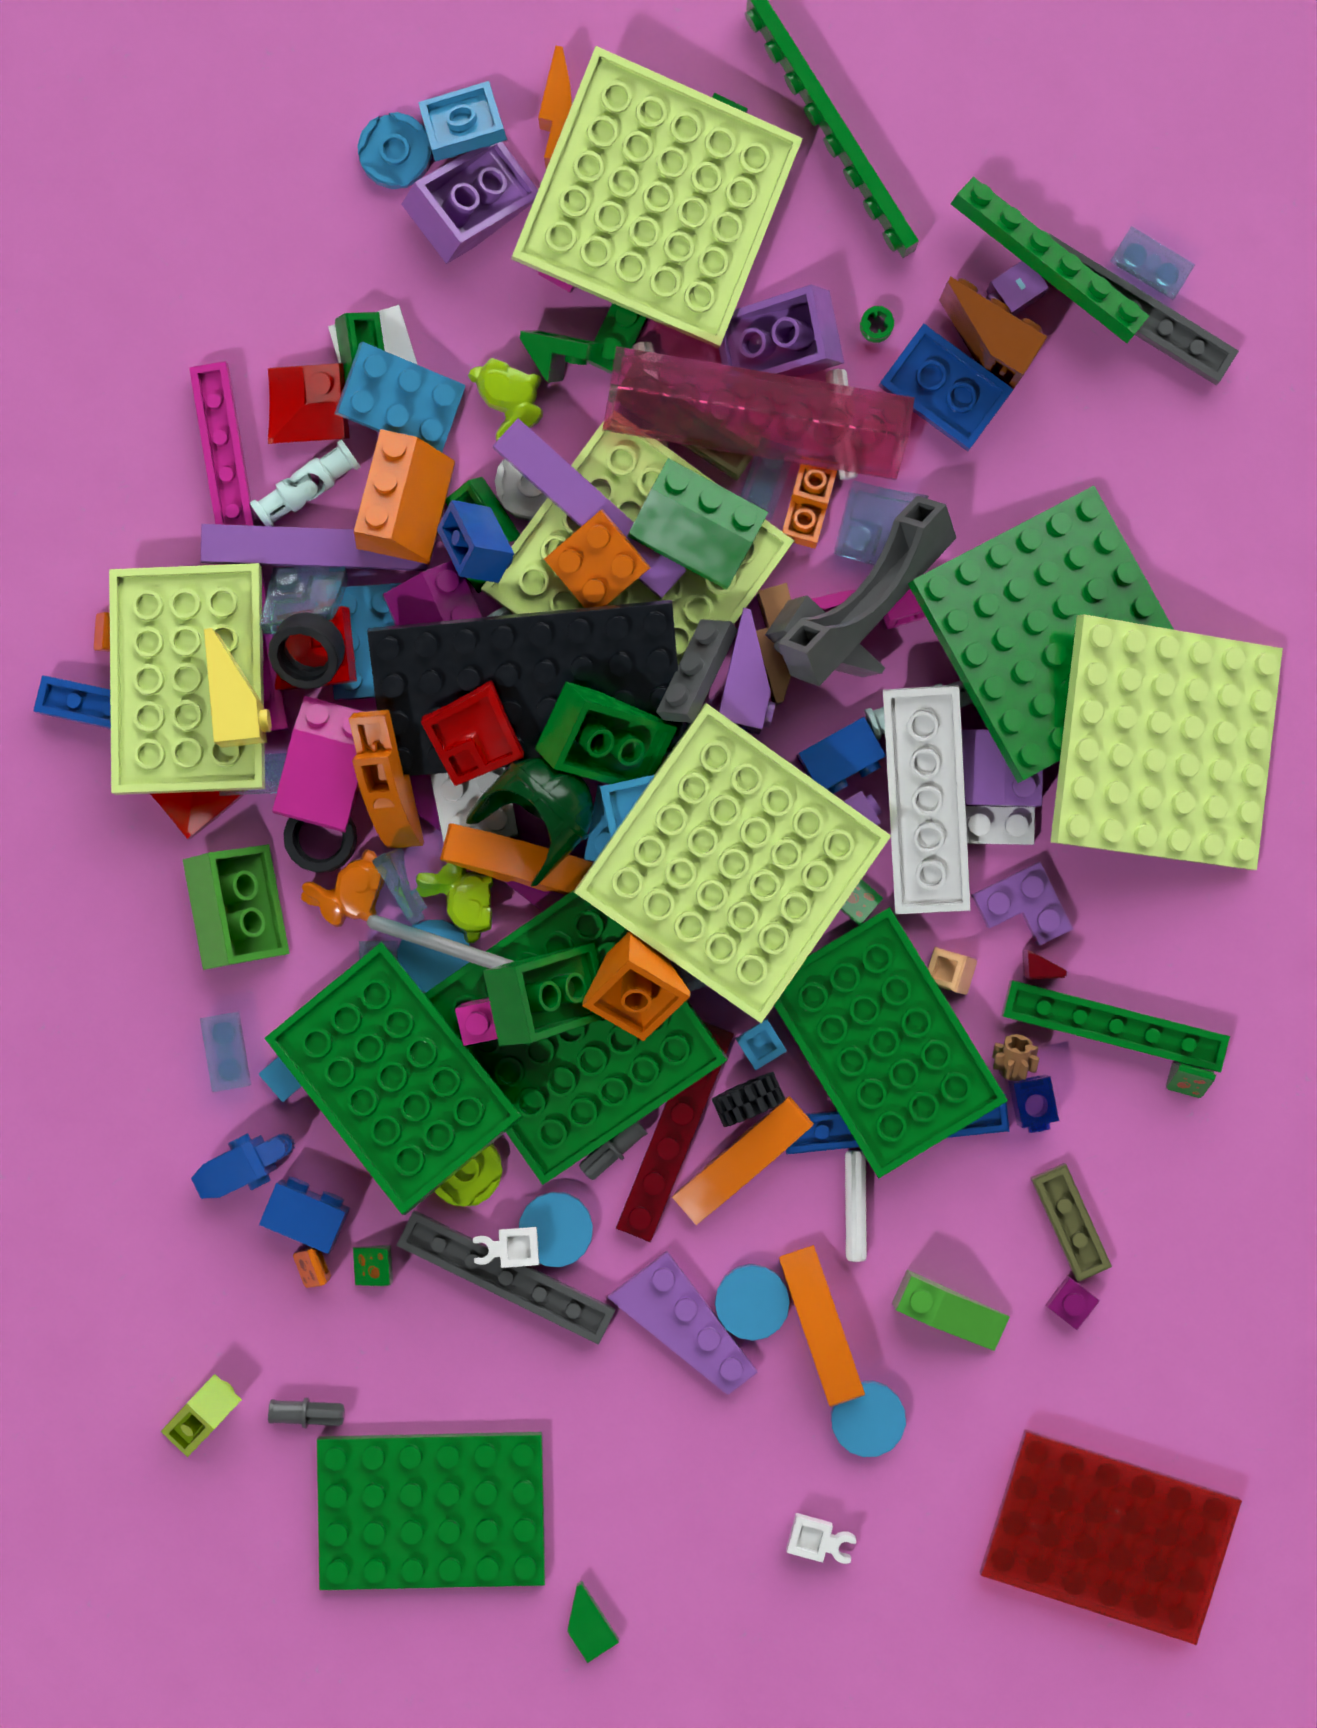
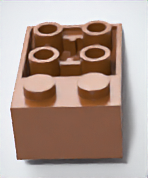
[939,276,1047,389]

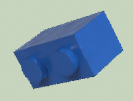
[437,500,514,583]
[796,717,886,794]
[259,1177,350,1254]

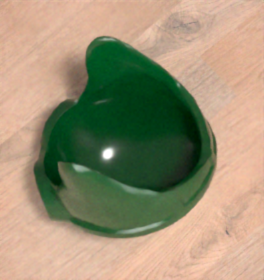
[466,757,594,887]

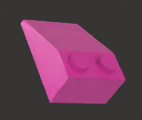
[272,696,363,833]

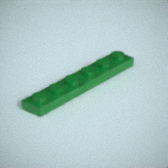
[951,177,1149,343]
[1001,980,1230,1073]

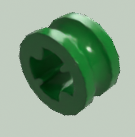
[860,306,894,343]

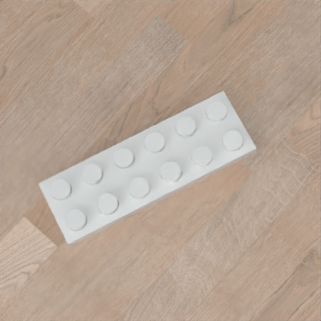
[883,685,971,914]

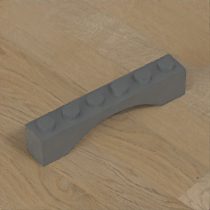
[778,496,956,686]

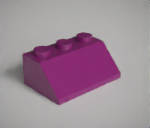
[383,560,482,625]

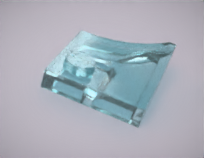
[833,480,929,565]
[260,567,348,634]
[372,848,427,927]

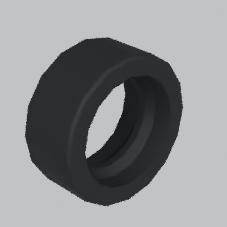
[268,612,345,689]
[283,817,357,873]

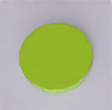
[435,1143,503,1207]

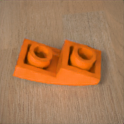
[782,462,837,549]

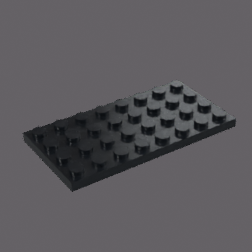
[367,600,684,776]

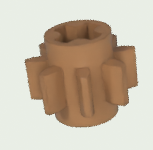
[992,1034,1040,1081]

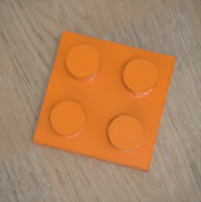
[544,509,651,608]

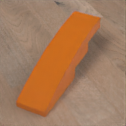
[538,45,572,169]
[440,823,593,895]
[672,1096,814,1225]
[779,1245,865,1407]

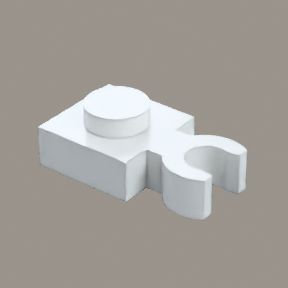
[473,1227,540,1268]
[786,1513,856,1564]

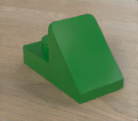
[520,330,603,383]

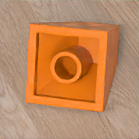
[582,931,690,1041]

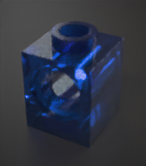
[1008,1074,1059,1133]

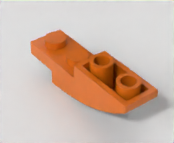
[348,710,424,849]

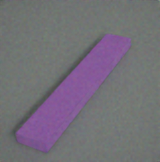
[493,418,686,599]
[201,524,428,571]

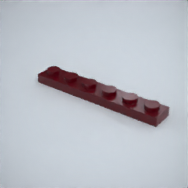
[616,1021,734,1243]

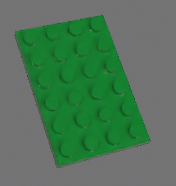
[774,907,1008,1179]
[264,942,523,1215]
[317,1432,545,1590]

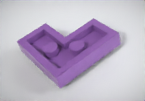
[972,862,1073,946]

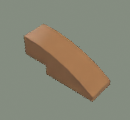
[756,583,791,706]

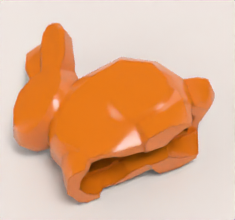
[301,849,388,927]

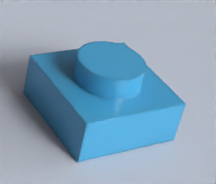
[735,1019,787,1071]

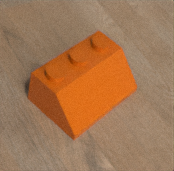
[354,429,455,565]

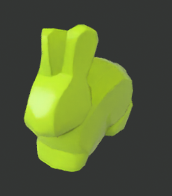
[468,358,543,441]
[416,863,494,943]

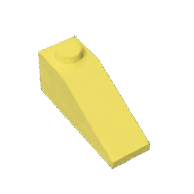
[204,628,272,748]

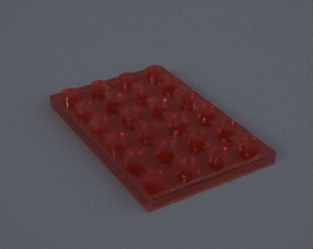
[979,1429,1242,1645]

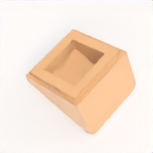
[928,947,977,995]

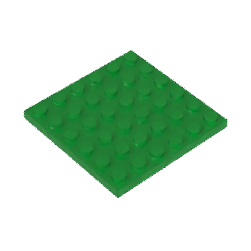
[908,486,1174,783]
[424,890,728,1185]

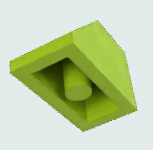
[160,1374,242,1457]

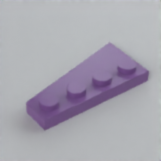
[607,1251,758,1395]

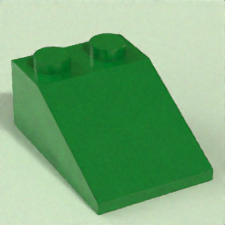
[535,682,678,784]
[483,943,604,1046]

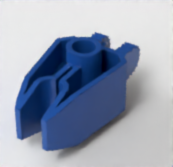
[191,1133,296,1199]

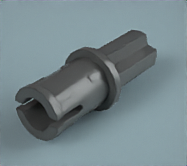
[579,1121,648,1180]
[268,1398,345,1428]

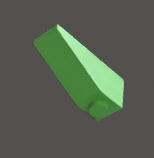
[892,1269,1010,1351]

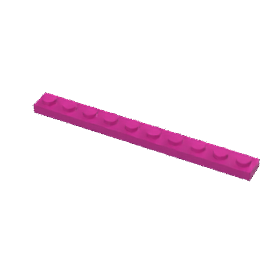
[189,361,290,733]

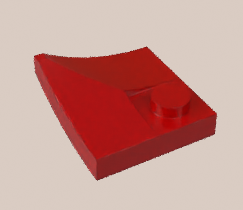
[268,363,350,444]
[274,606,357,691]
[421,680,524,786]
[150,790,249,839]

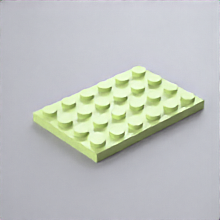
[109,563,265,795]

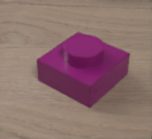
[1045,1276,1100,1330]

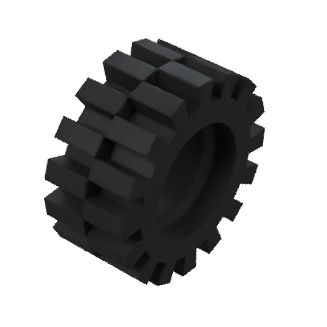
[712,1072,786,1127]

